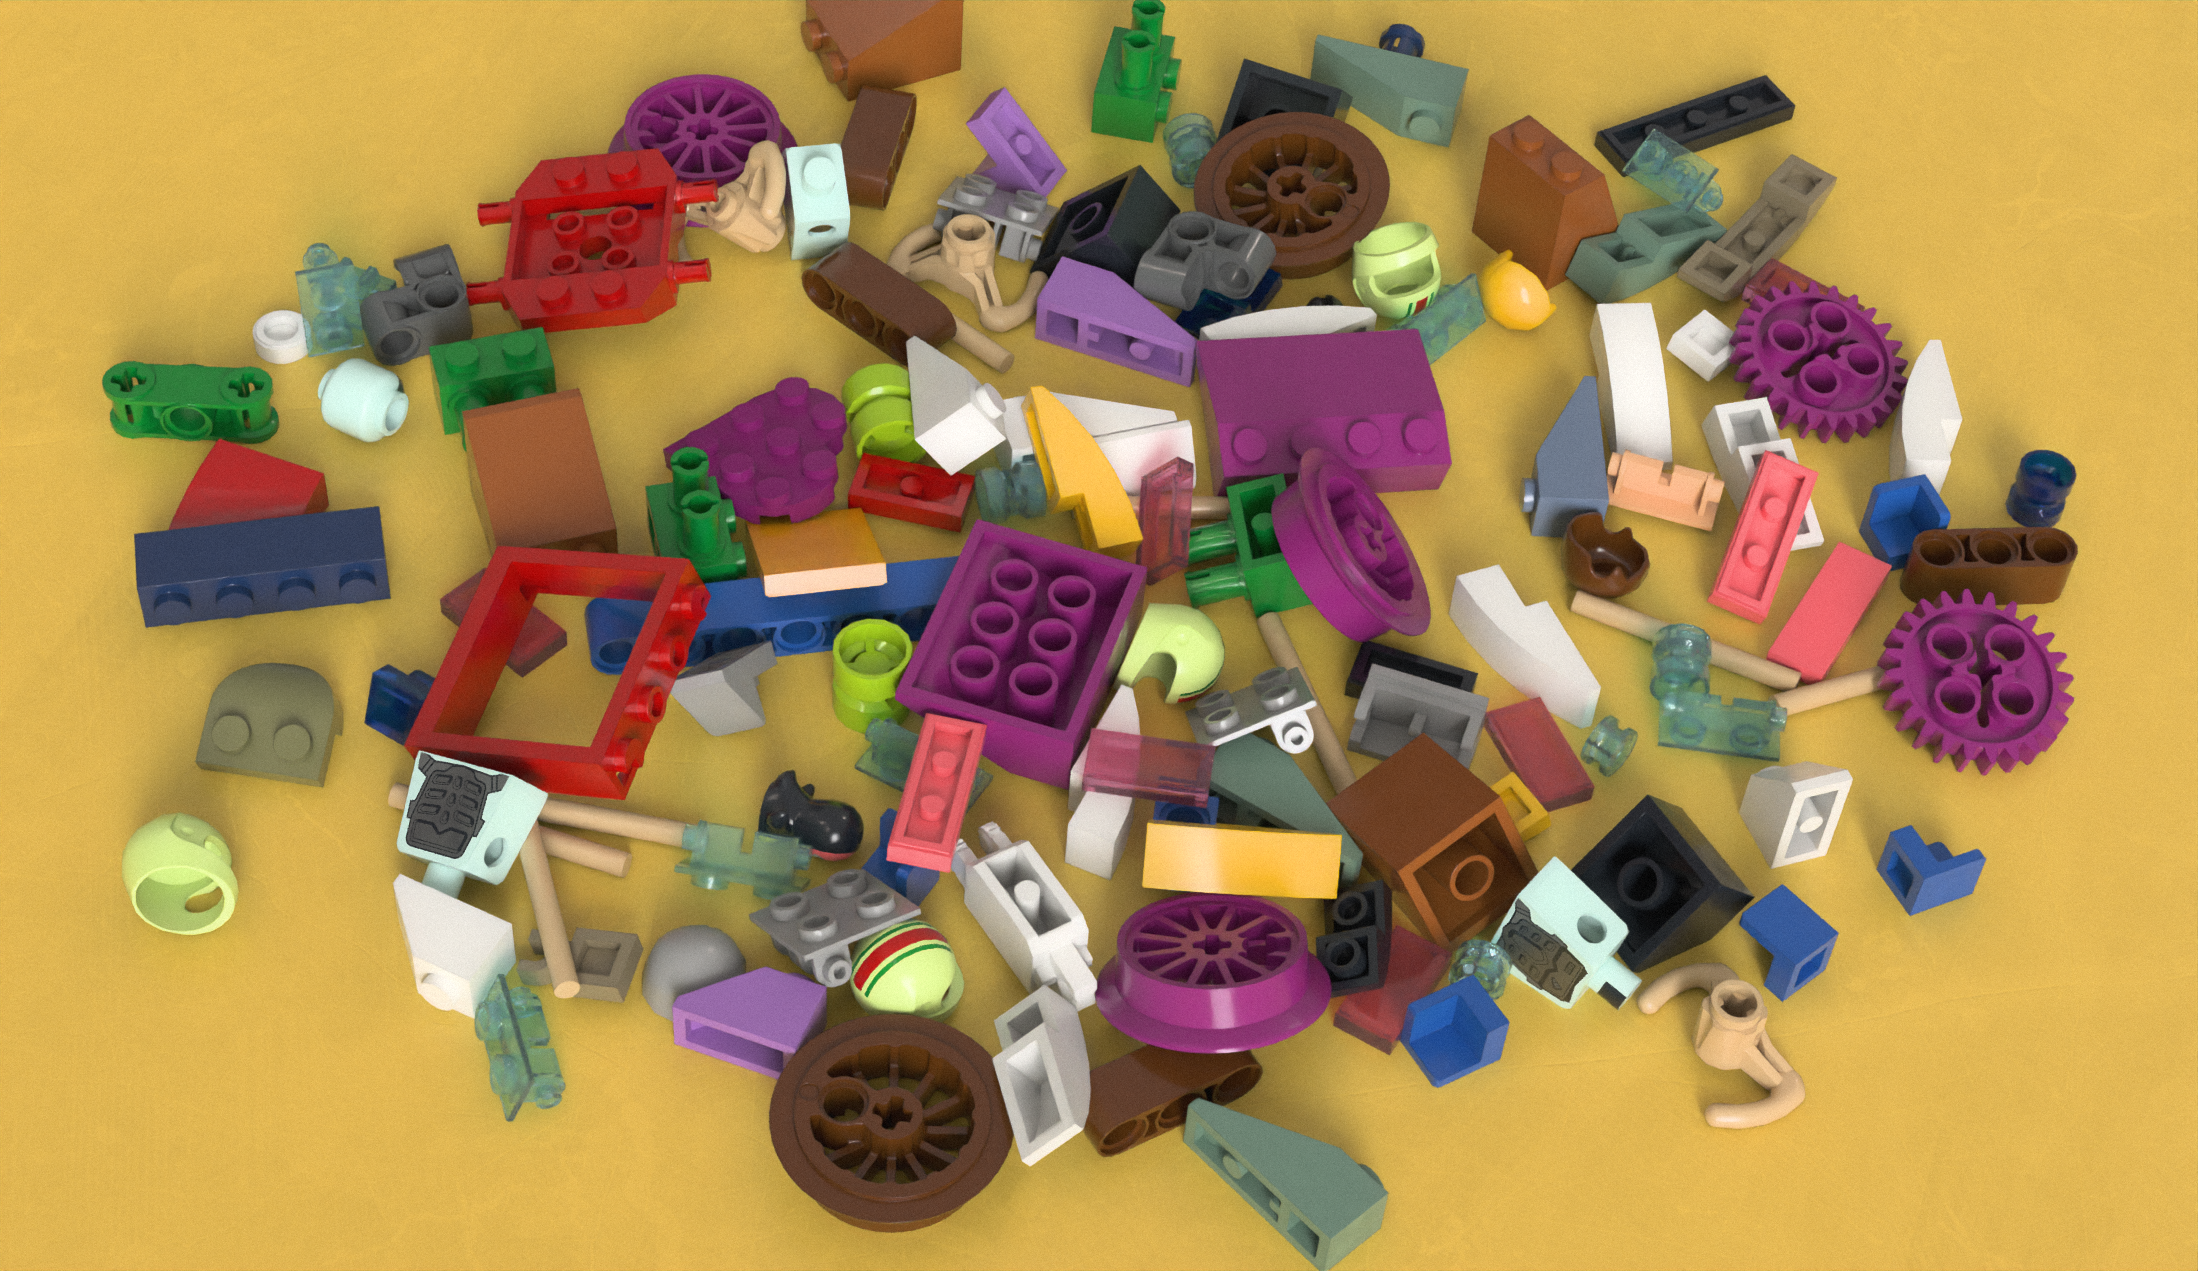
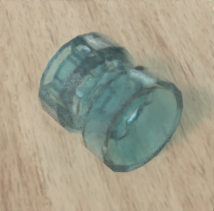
[1162,113,1217,188]
[975,459,1047,525]
[1649,623,1712,708]

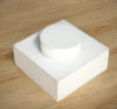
[1666,310,1735,382]

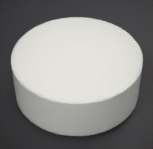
[253,310,312,364]

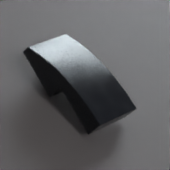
[1316,879,1392,998]

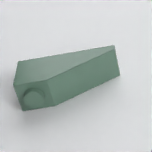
[1310,35,1469,148]
[1194,733,1363,889]
[1183,1098,1389,1271]

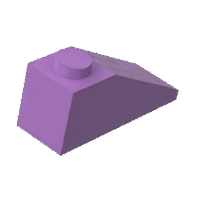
[1035,256,1198,387]

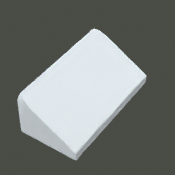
[1093,420,1197,496]

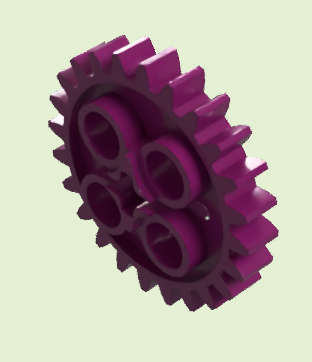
[1728,281,1908,443]
[1877,589,2074,775]

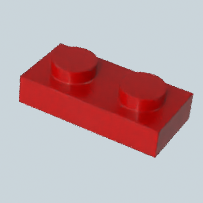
[848,453,976,533]

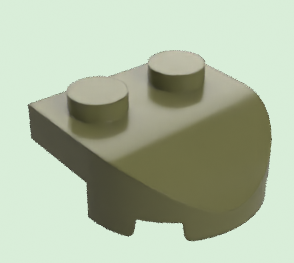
[195,663,344,787]

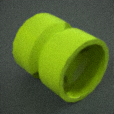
[841,363,926,463]
[832,619,913,734]

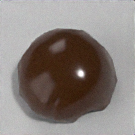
[1561,512,1650,598]

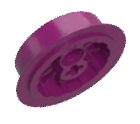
[608,74,798,228]
[1272,448,1431,642]
[1095,892,1332,1053]

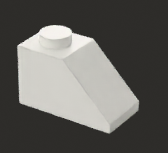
[1739,761,1853,869]
[393,874,516,1019]

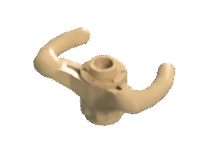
[678,140,786,262]
[886,214,1048,332]
[1636,963,1806,1129]

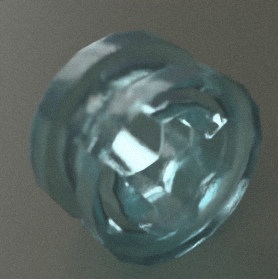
[1580,715,1638,777]
[1448,939,1513,1000]

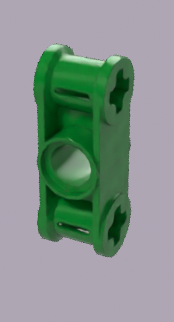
[102,361,279,444]

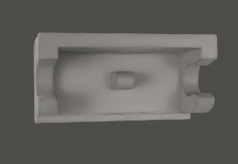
[1347,663,1489,770]

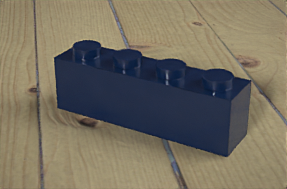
[134,506,391,628]

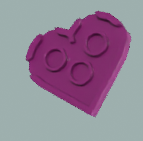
[663,377,847,524]

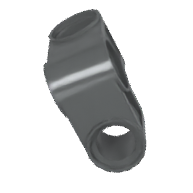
[1134,211,1276,311]
[358,244,474,366]

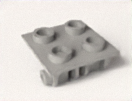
[933,174,1059,263]
[1185,667,1317,754]
[749,869,921,987]

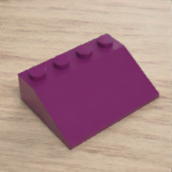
[1195,329,1452,496]
[895,519,1148,790]

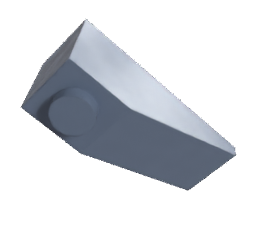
[1519,376,1609,537]

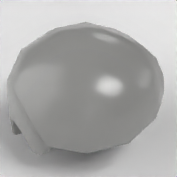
[642,925,746,1022]

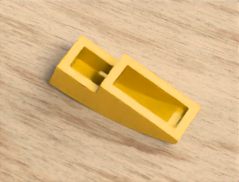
[1021,385,1143,558]
[1142,819,1342,899]

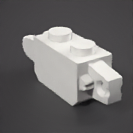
[951,821,1097,1012]

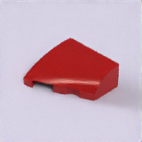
[168,439,329,530]

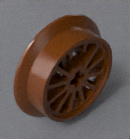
[1194,112,1390,280]
[769,1014,1014,1233]

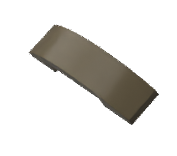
[1677,154,1837,302]

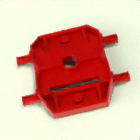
[466,148,719,333]

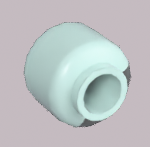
[318,358,409,442]

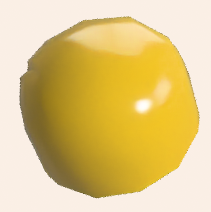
[1478,250,1557,331]

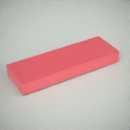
[1706,450,1819,625]
[1766,542,1892,685]
[886,713,987,873]

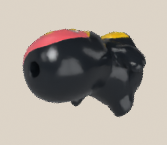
[758,770,864,861]

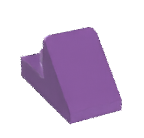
[966,87,1067,197]

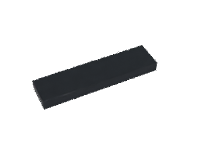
[1594,75,1795,177]

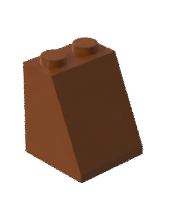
[801,0,964,101]
[1472,115,1619,291]
[462,388,618,557]
[1326,733,1539,959]

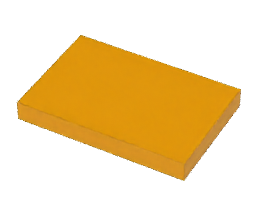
[745,508,887,597]

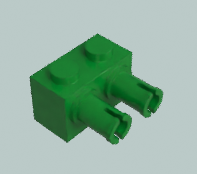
[1091,0,1182,143]
[428,327,556,452]
[645,447,747,583]
[1177,473,1313,618]

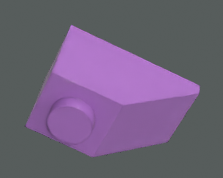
[672,966,827,1079]

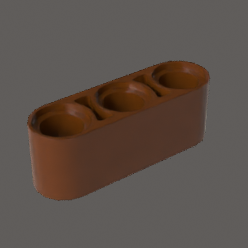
[841,85,917,211]
[801,242,957,367]
[1900,527,2078,605]
[1083,1044,1263,1157]

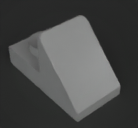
[670,641,778,736]

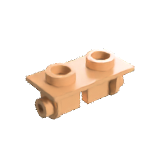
[1607,449,1725,531]

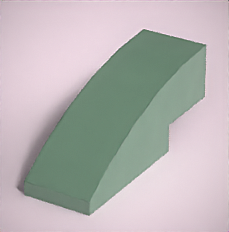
[1565,200,1727,304]

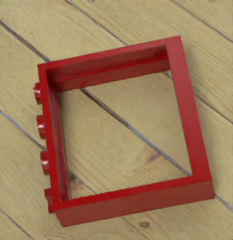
[404,546,711,800]

